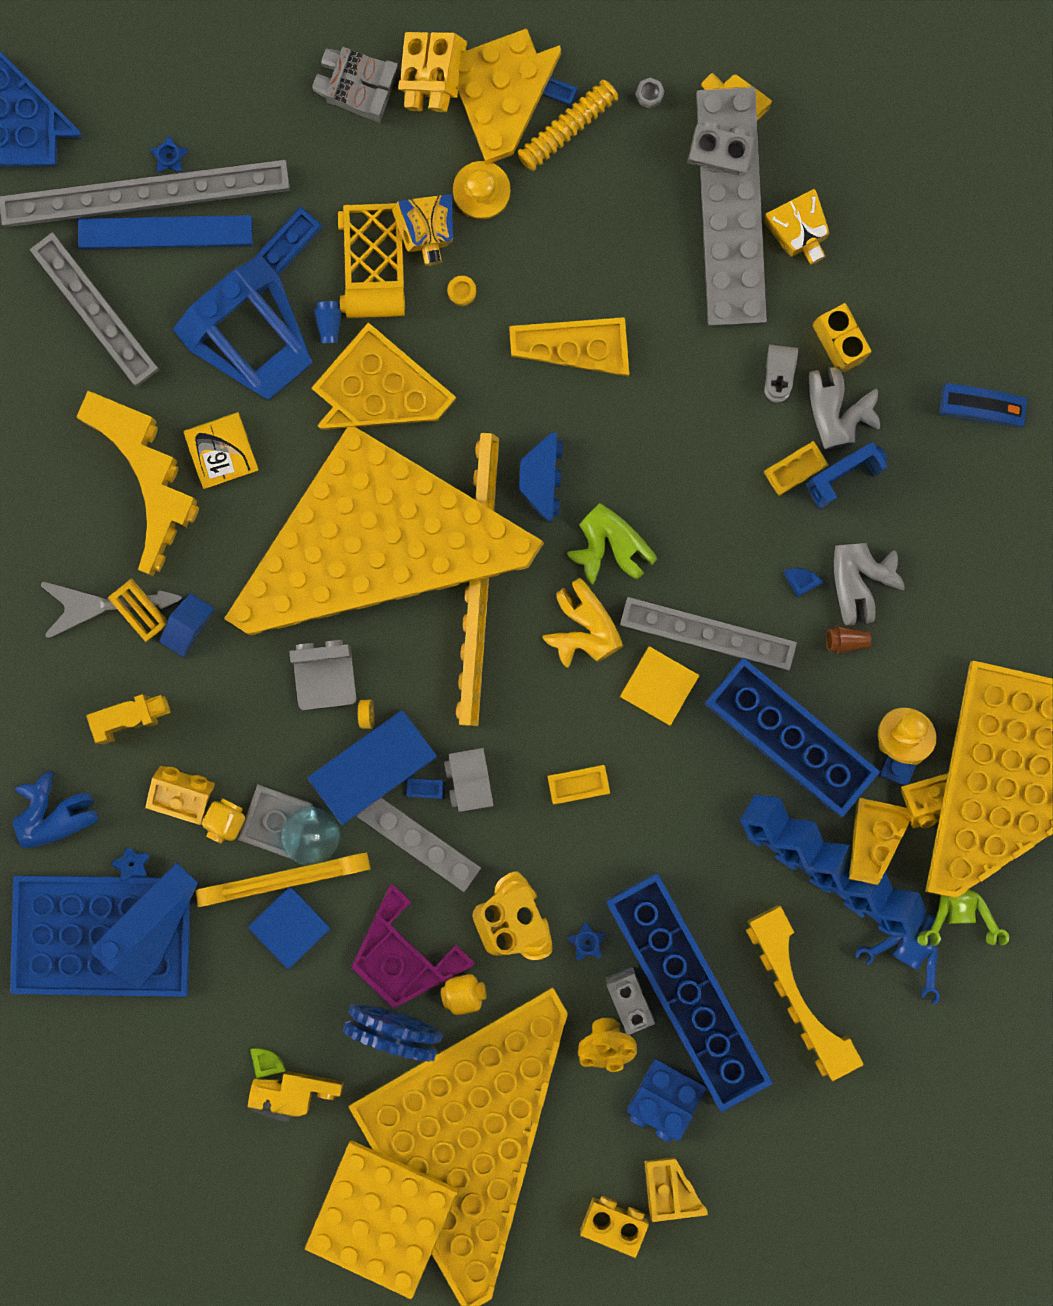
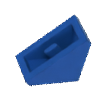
[159,593,215,658]

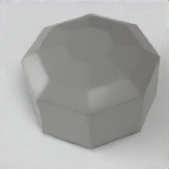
[635,77,665,109]

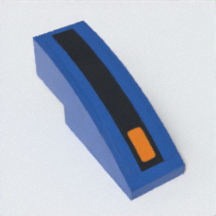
[939,383,1027,428]

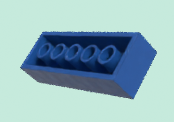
[703,658,880,817]

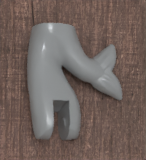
[809,367,880,450]
[834,543,905,625]

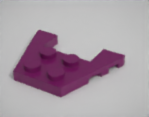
[351,884,475,1008]

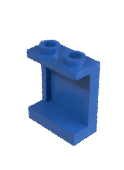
[805,442,888,510]

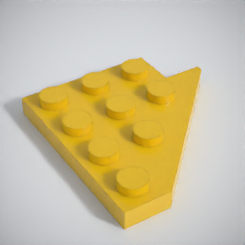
[456,28,562,165]
[312,322,457,430]

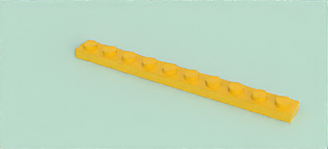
[456,433,499,726]

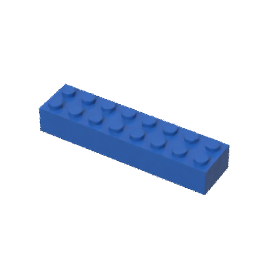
[605,872,773,1112]

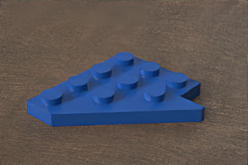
[0,52,82,167]

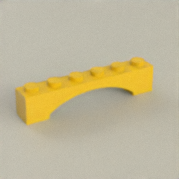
[746,905,864,1081]

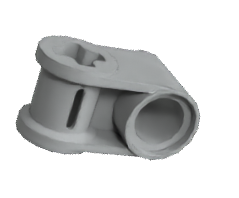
[764,344,798,403]

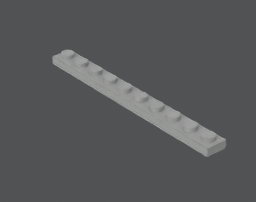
[0,160,290,228]

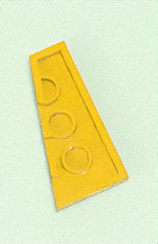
[509,317,629,377]

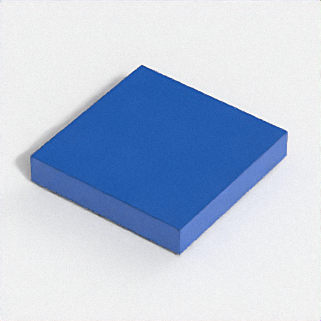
[248,887,331,969]

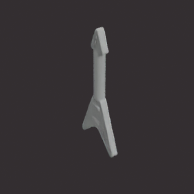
[41,582,183,638]

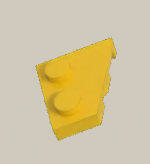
[645,1157,708,1222]

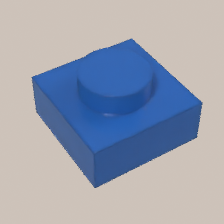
[879,755,916,786]

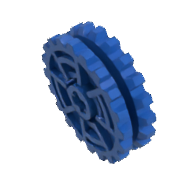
[342,1003,443,1062]

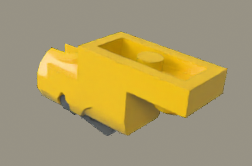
[248,1070,344,1123]

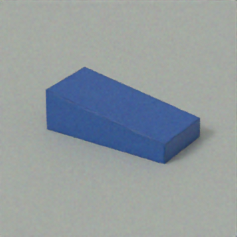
[542,77,579,107]
[406,778,445,799]

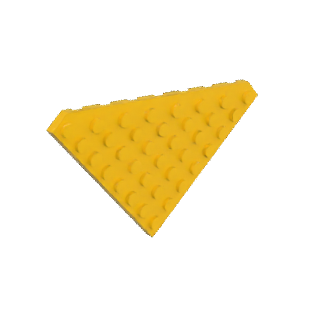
[224,426,544,636]
[925,660,1053,898]
[348,987,568,1306]

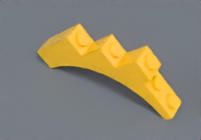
[77,391,199,576]

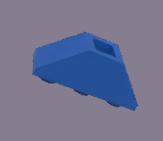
[519,433,563,523]

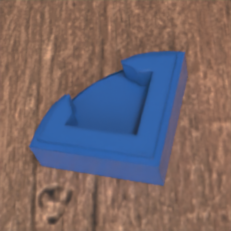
[783,568,823,597]

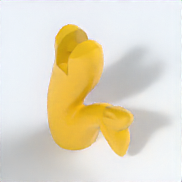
[542,578,623,668]

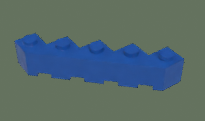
[740,795,927,939]

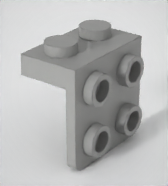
[289,640,357,710]

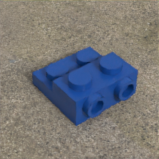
[626,1058,707,1143]

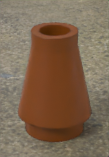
[826,625,871,655]

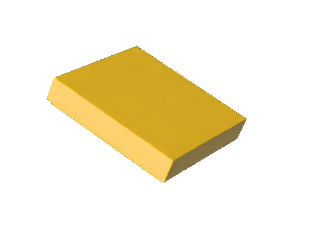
[620,646,699,726]

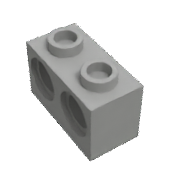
[687,122,755,176]

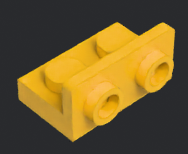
[145,766,215,825]
[901,773,948,829]

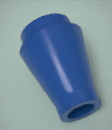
[314,301,342,343]

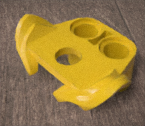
[472,871,553,960]

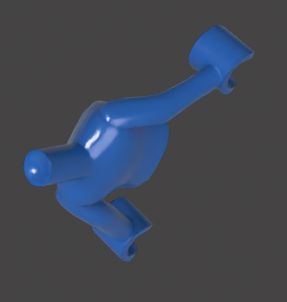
[855,914,940,1004]

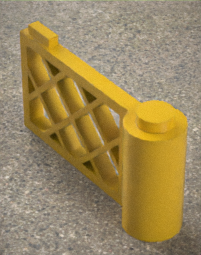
[338,203,405,318]

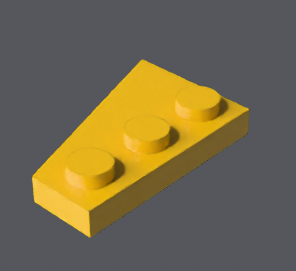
[849,798,911,885]

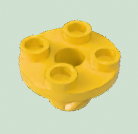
[453,161,510,219]
[878,708,936,765]
[578,1017,637,1072]

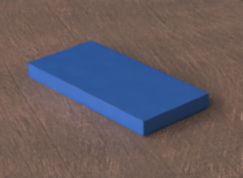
[307,710,437,826]

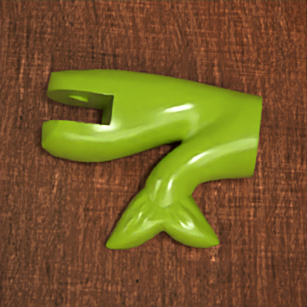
[567,503,657,585]

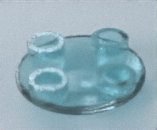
[281,807,340,866]

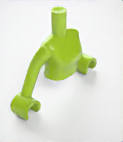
[917,889,1009,946]

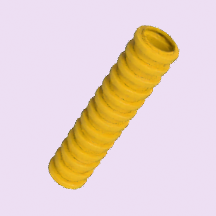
[517,79,619,171]

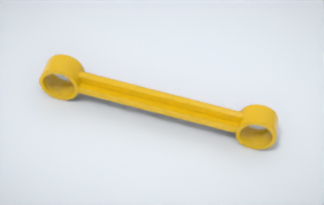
[195,852,371,907]

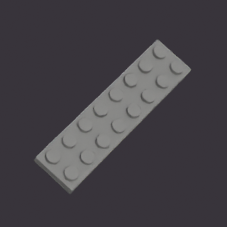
[696,87,767,326]

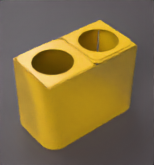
[812,303,872,372]

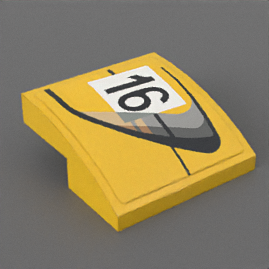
[183,412,258,489]

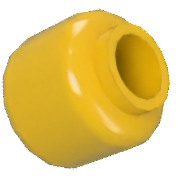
[202,798,245,844]
[441,974,487,1015]

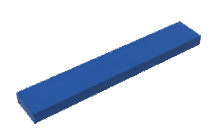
[78,215,253,250]

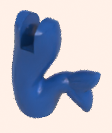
[12,771,99,849]

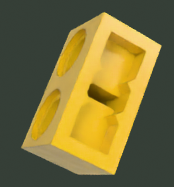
[580,1196,649,1258]

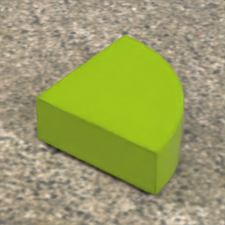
[250,1047,286,1078]

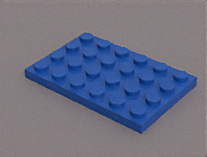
[10,875,191,997]

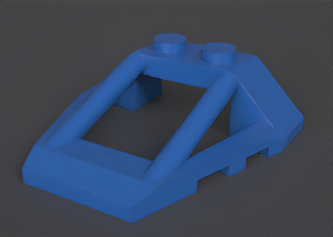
[173,255,313,400]

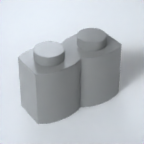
[444,748,494,812]

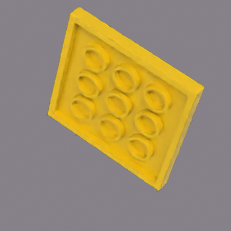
[305,1140,459,1299]

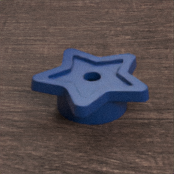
[150,137,188,172]
[112,847,150,882]
[568,922,606,960]

